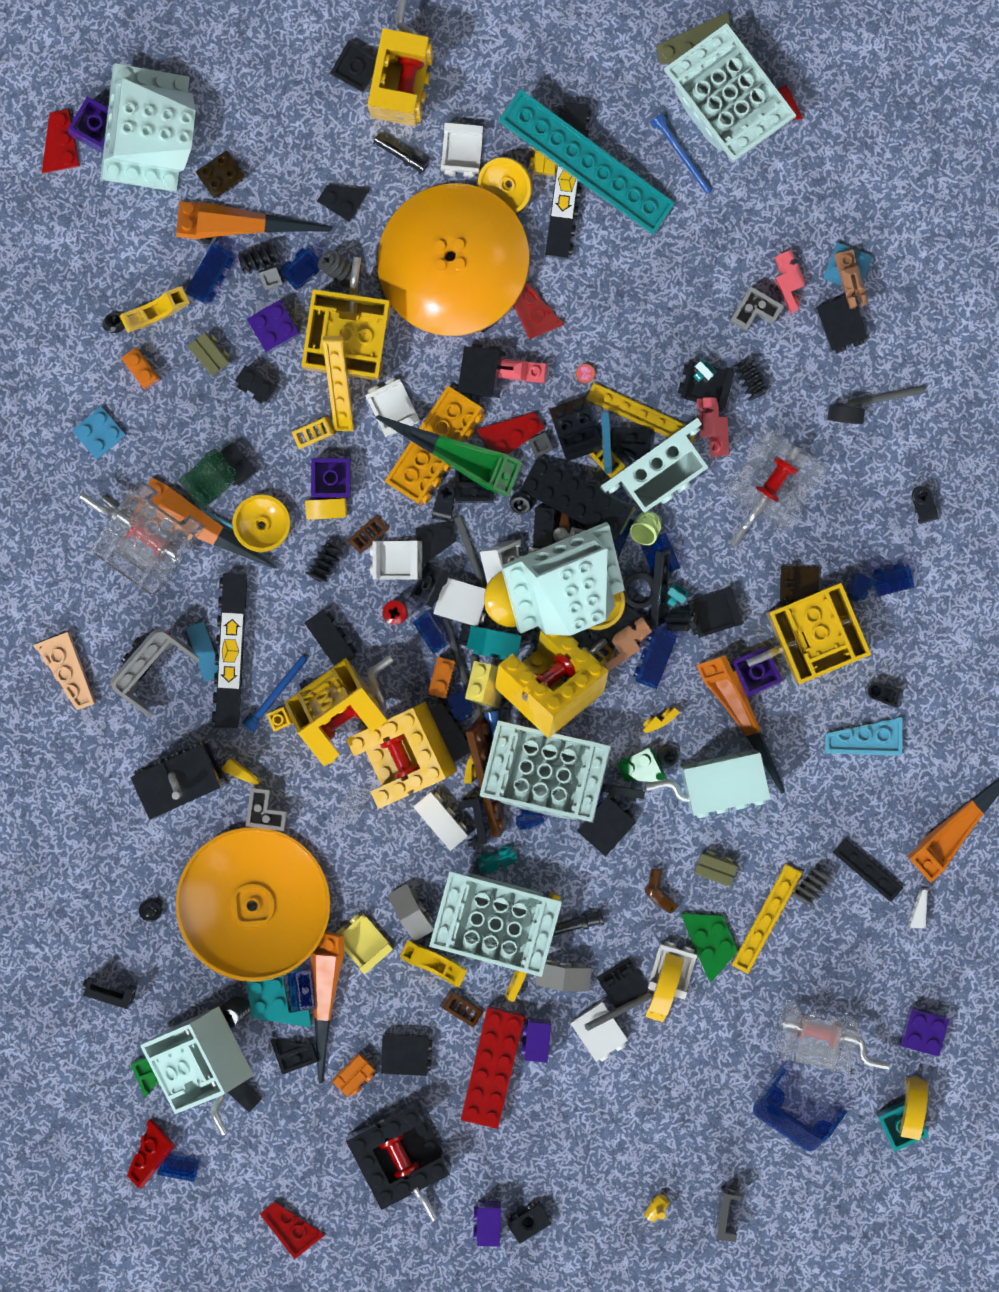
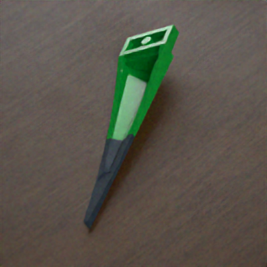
[375,415,522,498]

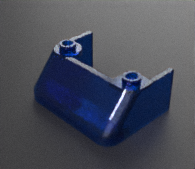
[753,1064,847,1152]

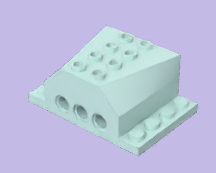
[664,23,796,163]
[100,63,196,192]
[600,418,708,513]
[501,522,625,635]
[479,721,611,823]
[429,871,562,977]

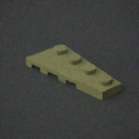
[656,12,731,65]

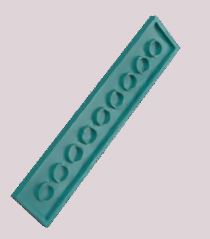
[498,89,675,235]

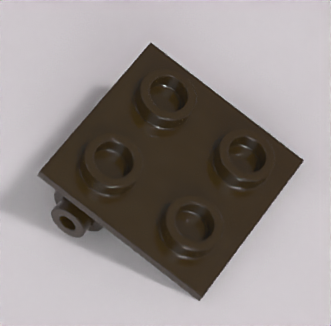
[195,150,245,199]
[780,566,819,604]

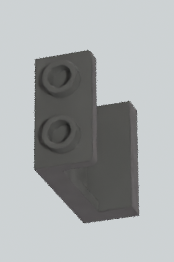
[714,1184,742,1242]

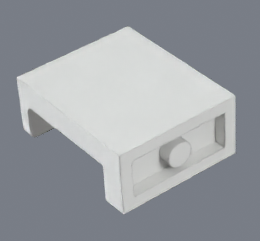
[441,123,483,178]
[365,378,420,438]
[370,541,422,580]
[433,578,486,627]
[647,941,698,1000]
[570,1000,628,1062]

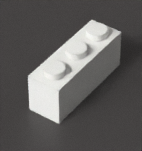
[413,791,468,851]

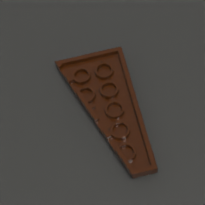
[466,709,506,838]

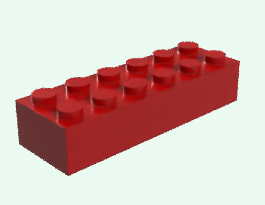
[461,1005,525,1129]

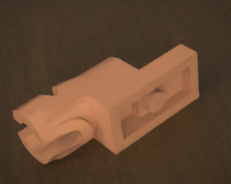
[834,249,869,309]
[604,617,652,671]

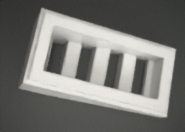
[908,888,928,928]

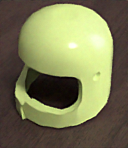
[630,511,662,545]

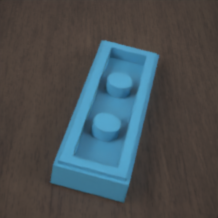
[601,413,612,474]
[186,621,218,682]

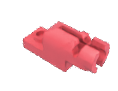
[774,250,805,314]
[498,358,548,384]
[697,398,729,457]

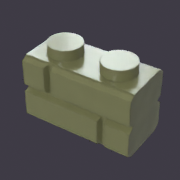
[188,332,231,378]
[694,850,738,887]

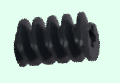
[238,241,281,275]
[733,358,769,401]
[305,541,344,583]
[219,996,250,1028]

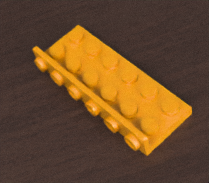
[384,386,485,506]

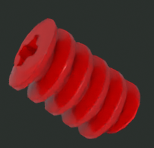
[382,600,408,625]

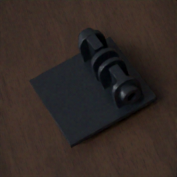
[596,957,649,1008]

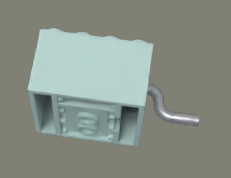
[646,750,771,818]
[140,1006,254,1136]

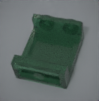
[178,448,240,510]

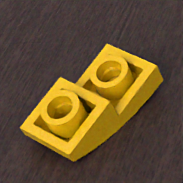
[305,498,347,519]
[266,707,293,732]
[642,707,680,733]
[464,754,476,784]

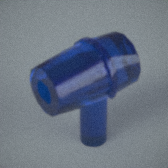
[516,808,544,830]

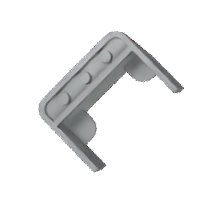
[110,629,200,718]

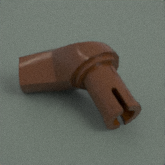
[644,869,678,914]

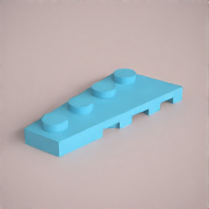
[825,717,903,756]

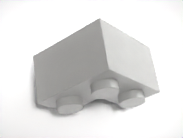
[729,286,784,331]
[246,787,288,831]
[387,884,434,942]
[535,959,592,991]

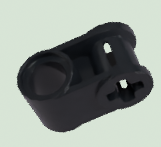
[432,484,455,522]
[912,486,939,524]
[865,682,904,708]

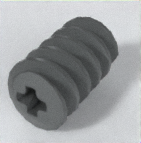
[318,250,360,289]
[792,865,834,907]

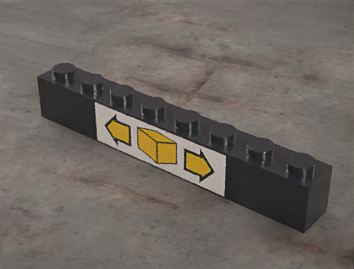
[545,102,591,260]
[212,573,248,728]

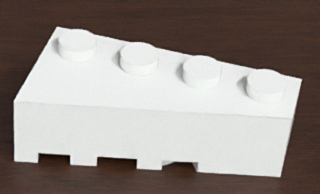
[480,539,522,625]

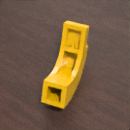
[120,286,190,333]
[400,940,468,988]
[645,953,684,1022]
[900,1076,928,1140]

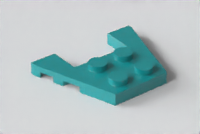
[246,964,312,1027]

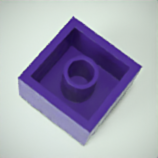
[68,96,108,154]
[247,300,300,354]
[311,458,351,498]
[730,646,783,698]
[899,1007,949,1057]
[521,1017,551,1063]
[473,1201,501,1247]

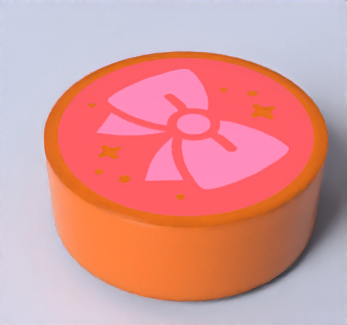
[576,364,595,384]

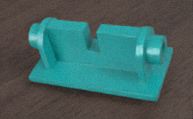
[477,845,518,874]

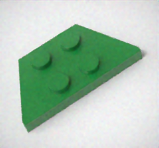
[681,913,738,983]

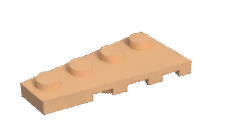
[33,632,96,710]

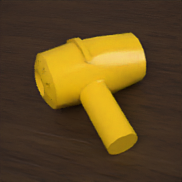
[644,1193,670,1222]

